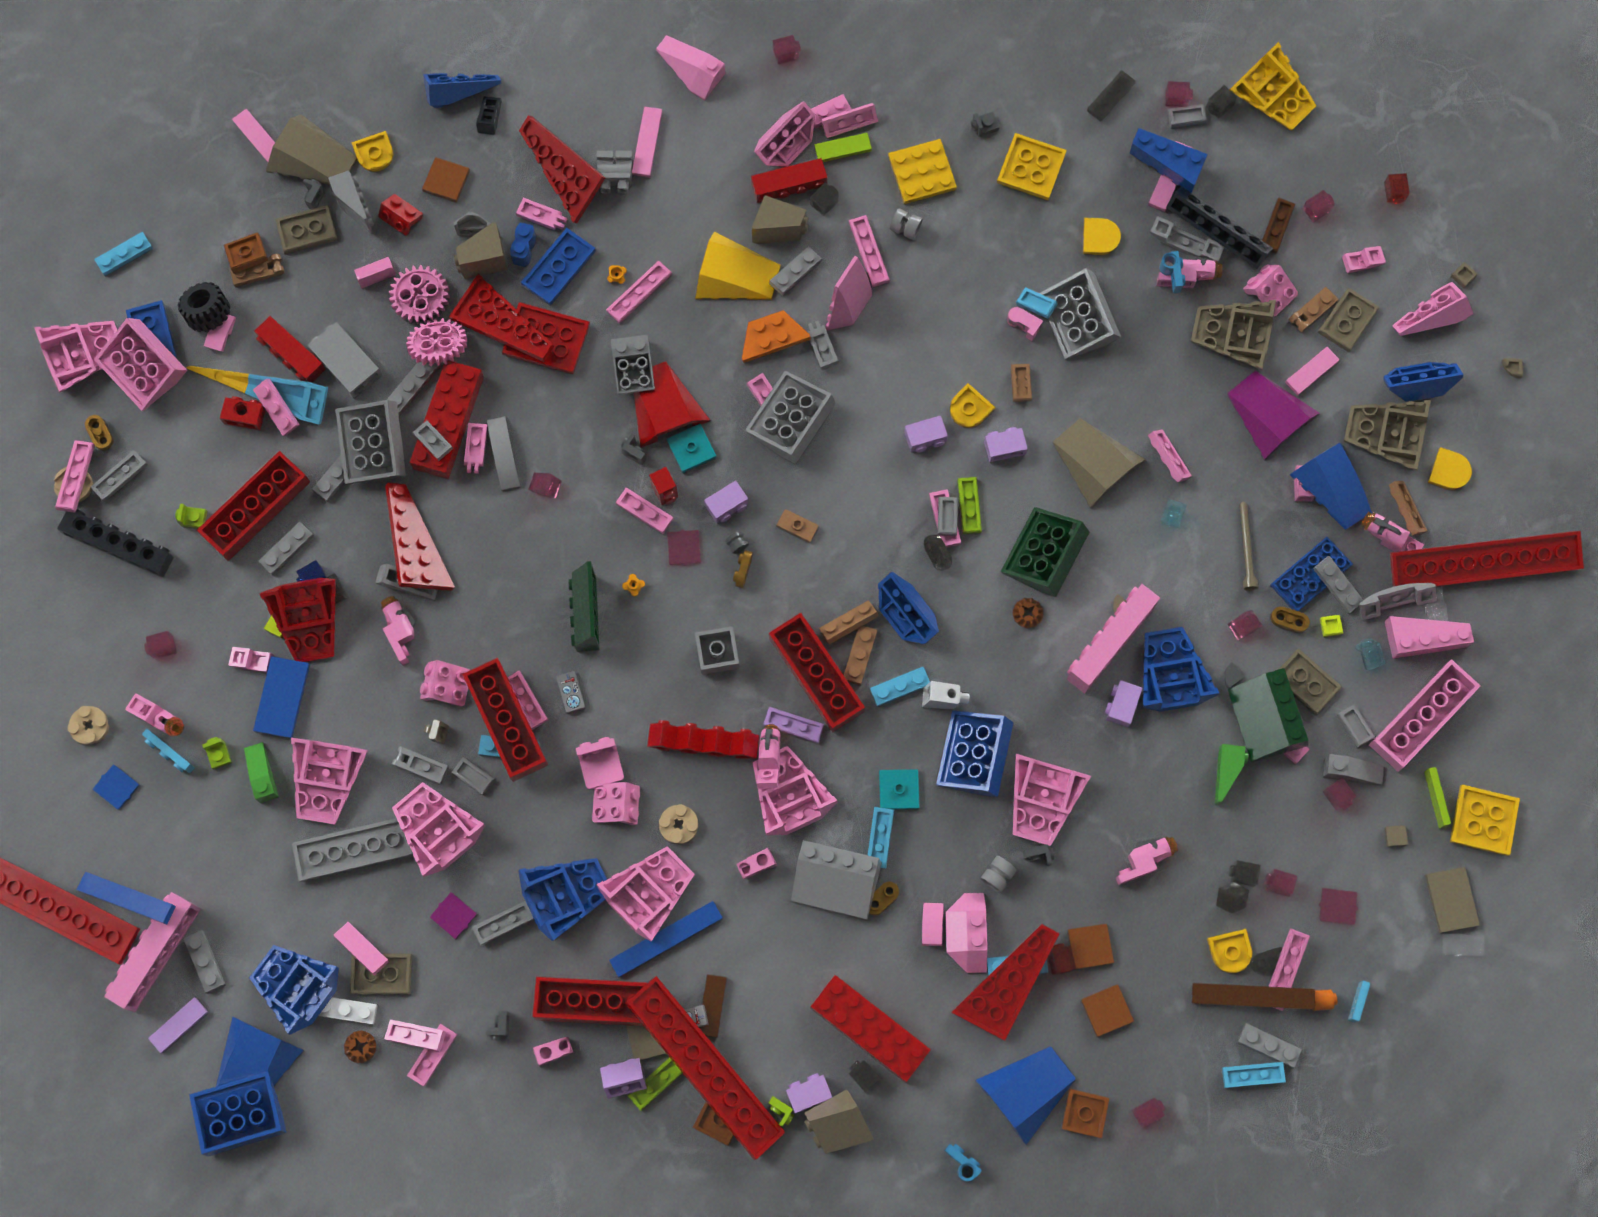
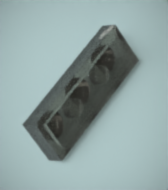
[1087,70,1136,122]

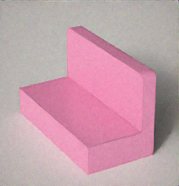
[354,257,396,288]

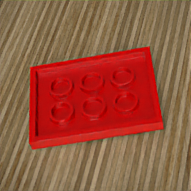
[502,302,590,374]

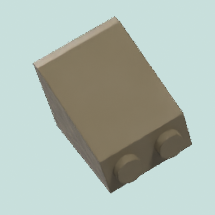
[752,196,809,244]
[454,222,508,279]
[804,1090,874,1154]

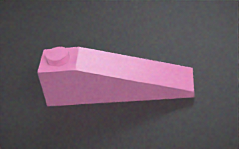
[656,35,725,101]
[1392,282,1474,336]

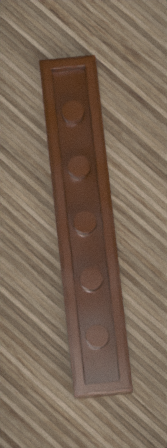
[1192,983,1315,1010]

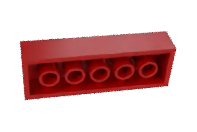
[409,360,484,479]
[197,451,310,561]
[769,613,865,733]
[462,658,548,782]
[810,975,931,1083]
[532,977,647,1026]

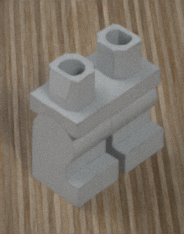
[597,151,633,194]

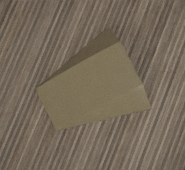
[266,114,357,185]
[1191,300,1276,369]
[1344,400,1431,471]
[1053,418,1146,508]

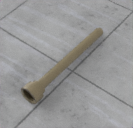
[1240,502,1259,591]

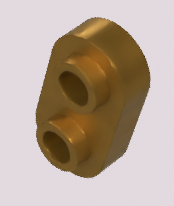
[85,415,114,451]
[733,550,753,588]
[1270,606,1310,633]
[869,881,899,916]

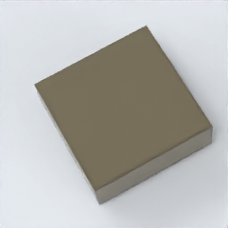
[1451,262,1478,288]
[1384,825,1408,847]

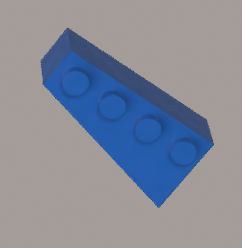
[1130,128,1207,193]

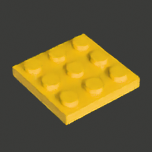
[997,133,1067,200]
[888,139,957,204]
[1450,785,1520,856]

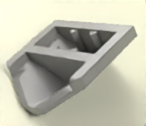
[454,212,491,236]

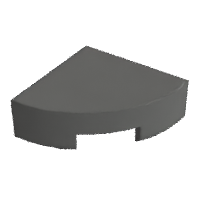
[1225,662,1245,689]

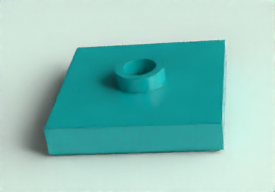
[667,424,717,473]
[879,769,919,810]

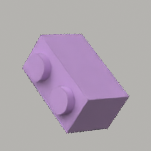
[904,415,948,453]
[984,427,1028,463]
[704,480,749,523]
[1105,680,1142,727]
[600,1058,647,1099]
[786,1073,832,1114]

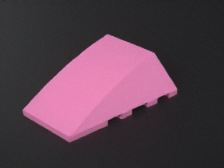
[825,256,872,331]
[34,321,117,393]
[291,738,368,825]
[753,746,838,835]
[1013,754,1091,846]
[392,782,485,877]
[596,846,695,942]

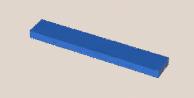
[76,872,176,925]
[609,901,723,978]

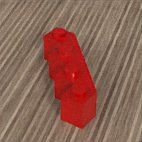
[647,720,759,759]

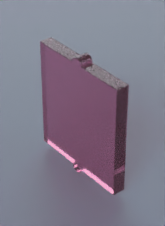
[667,529,701,566]
[1319,888,1358,925]

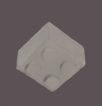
[695,626,740,675]

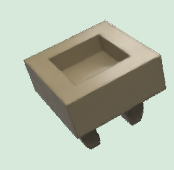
[424,720,449,744]

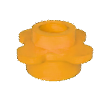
[607,265,627,284]
[622,574,645,596]

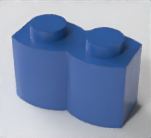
[510,222,536,267]

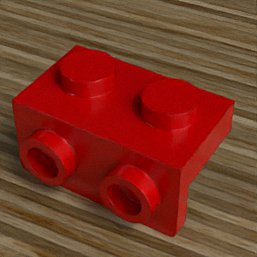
[378,194,423,236]

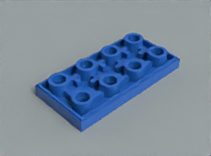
[1270,537,1353,612]
[253,656,310,739]

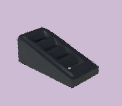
[476,96,502,135]

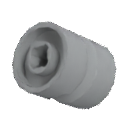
[890,208,923,240]
[980,856,1017,893]

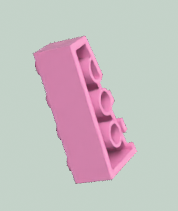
[1385,616,1474,659]

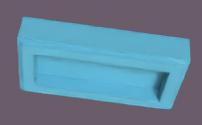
[1016,287,1058,319]
[1348,980,1370,1023]

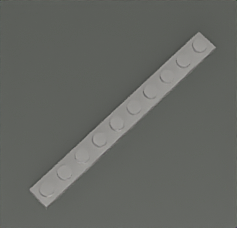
[312,361,443,502]

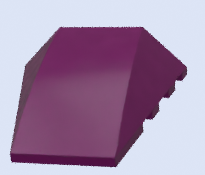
[1227,370,1320,460]

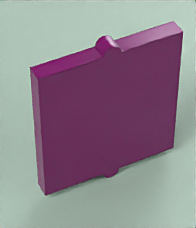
[430,892,477,939]

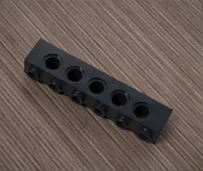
[1166,187,1273,269]
[57,509,174,578]

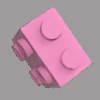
[1243,264,1298,316]
[420,660,470,707]
[576,737,624,789]
[592,782,640,825]

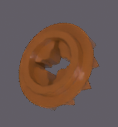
[1013,598,1043,628]
[344,1030,376,1063]

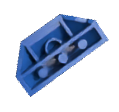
[1383,362,1463,402]
[878,572,939,644]

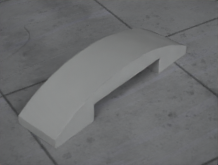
[1150,216,1224,262]
[487,416,520,491]
[1360,583,1437,620]

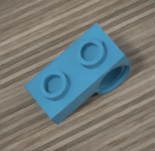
[1159,251,1185,293]
[944,1144,982,1182]

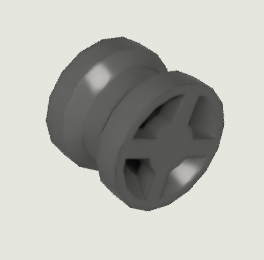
[725,531,749,554]

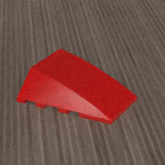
[634,361,710,448]
[259,578,336,662]

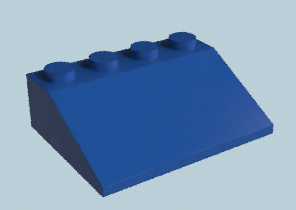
[936,710,1014,797]
[189,1071,287,1156]

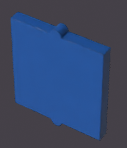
[93,764,140,810]

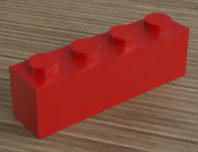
[751,158,827,203]
[254,316,326,382]

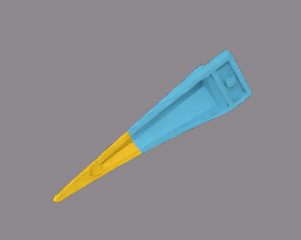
[186,366,328,425]

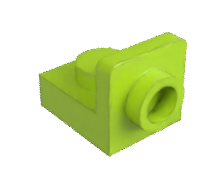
[175,504,207,528]
[202,737,232,770]
[768,1096,794,1127]

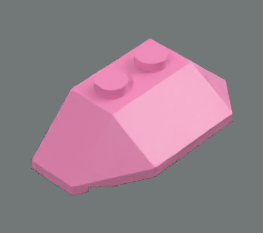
[754,101,816,167]
[945,893,987,973]

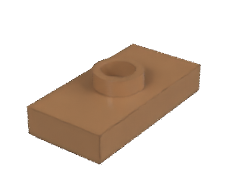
[1011,364,1032,402]
[776,509,819,543]

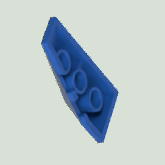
[423,73,501,108]

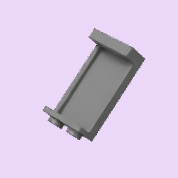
[307,322,382,399]

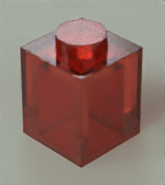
[1384,173,1410,204]
[1048,943,1076,975]

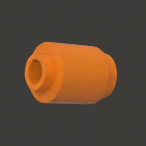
[1313,989,1338,1011]

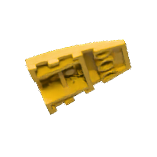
[1229,42,1316,131]
[695,232,781,300]

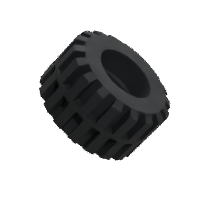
[178,282,231,332]

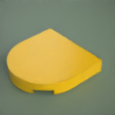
[351,131,393,172]
[1083,217,1121,255]
[950,383,995,428]
[1428,447,1472,490]
[1207,929,1252,973]

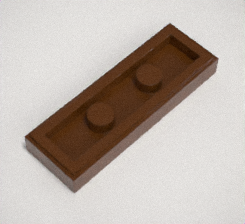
[1262,198,1295,254]
[700,974,727,1038]

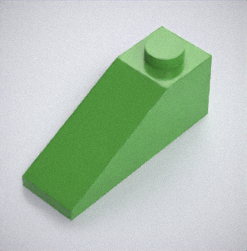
[244,742,279,803]
[1215,744,1248,805]

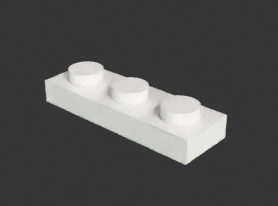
[319,997,378,1025]

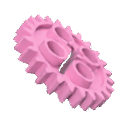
[389,265,450,324]
[406,318,468,367]

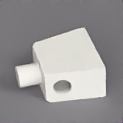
[922,681,970,709]

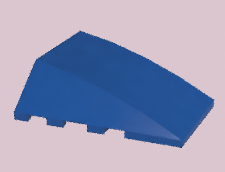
[1290,443,1372,530]
[1143,627,1220,712]
[518,858,607,941]
[249,945,339,1035]
[216,1017,304,1086]
[975,1046,1076,1145]

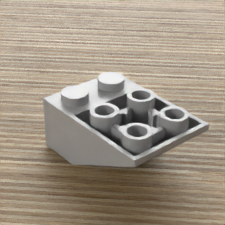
[328,170,374,234]
[611,335,655,394]

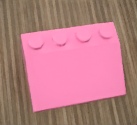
[94,318,187,411]

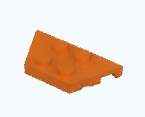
[742,310,811,363]

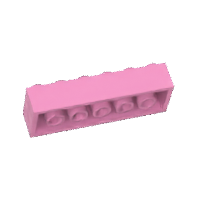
[1067,584,1160,694]
[1369,659,1481,772]
[104,892,201,1012]

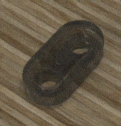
[924,535,952,571]
[1250,947,1283,974]

